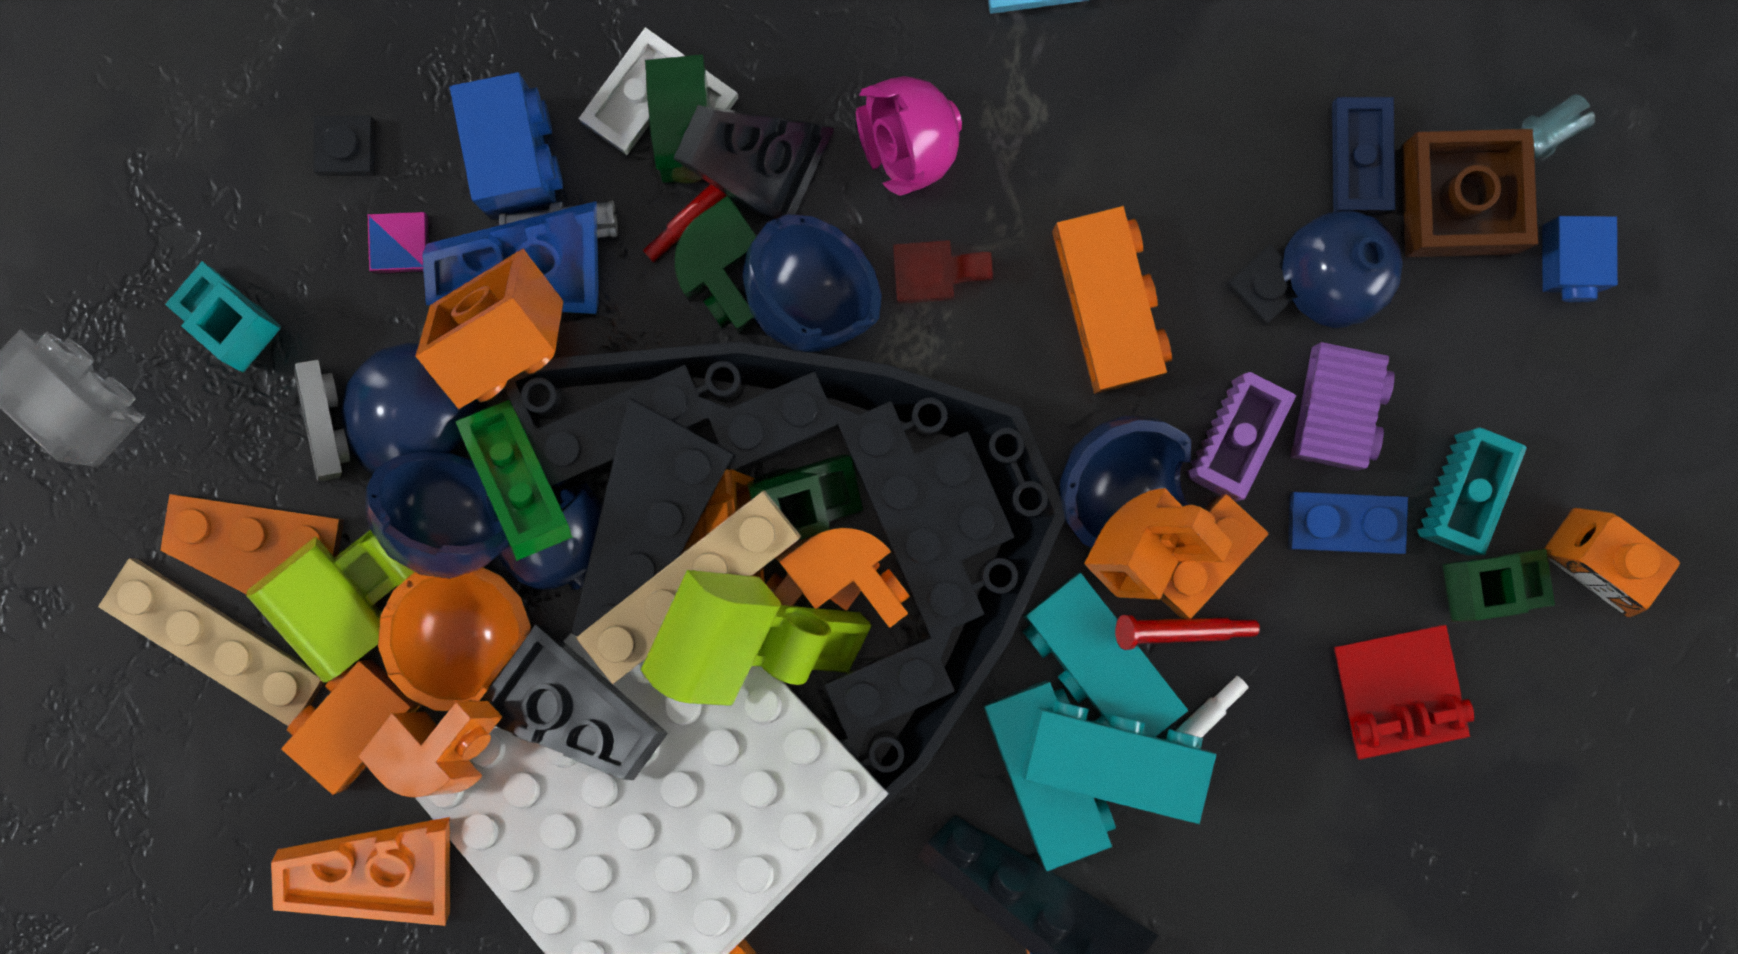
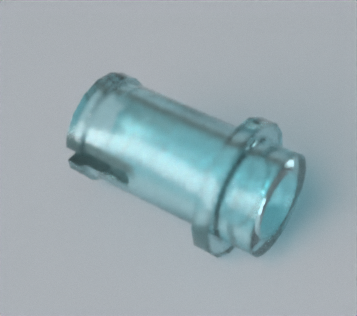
[1520,94,1595,158]

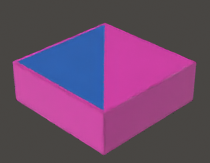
[367,212,429,274]

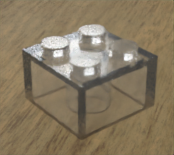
[0,329,144,468]

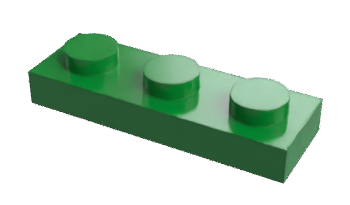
[455,400,573,561]

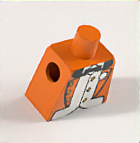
[1544,508,1680,617]

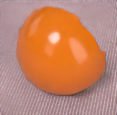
[378,567,531,711]

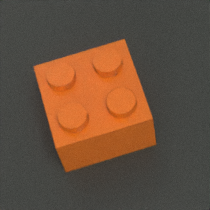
[416,249,564,409]

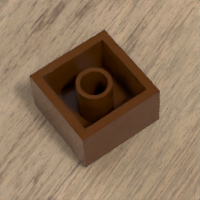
[1401,129,1538,257]

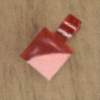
[893,240,993,304]

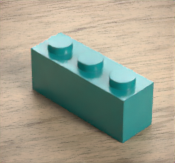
[1022,573,1188,737]
[982,680,1116,871]
[1021,700,1217,824]

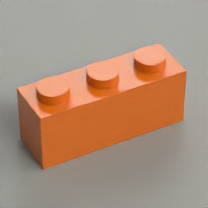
[1052,206,1172,394]

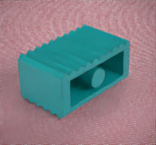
[1417,427,1527,556]

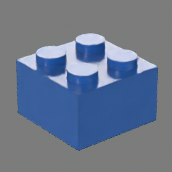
[449,72,563,220]

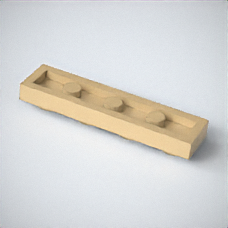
[576,490,801,684]
[98,558,324,726]

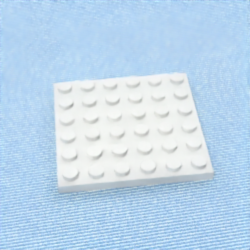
[415,633,889,954]

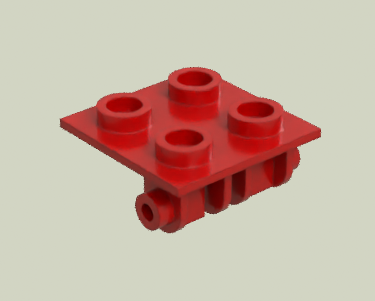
[1334,625,1474,760]

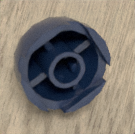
[1282,210,1403,328]
[497,481,602,590]

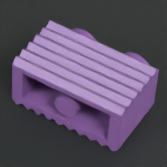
[1291,342,1395,471]
[1186,372,1296,501]

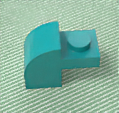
[165,261,281,372]

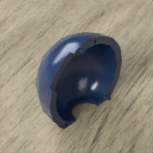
[742,214,882,352]
[340,343,488,475]
[1060,415,1191,548]
[365,451,509,579]

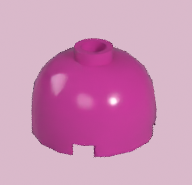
[856,76,962,196]

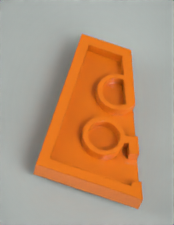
[160,494,344,594]
[271,817,450,926]

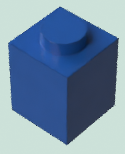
[1542,216,1618,302]

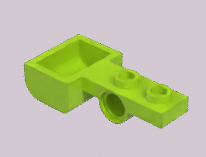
[246,529,414,683]
[641,570,872,706]

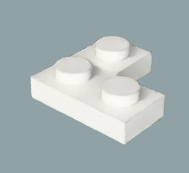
[578,27,738,156]

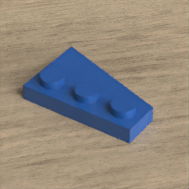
[422,201,599,314]

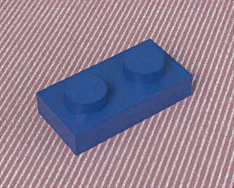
[1288,492,1408,554]

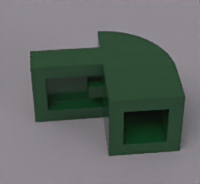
[645,54,710,183]
[675,196,758,335]
[748,455,863,541]
[1442,549,1555,622]

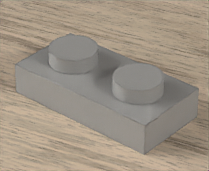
[294,360,350,482]

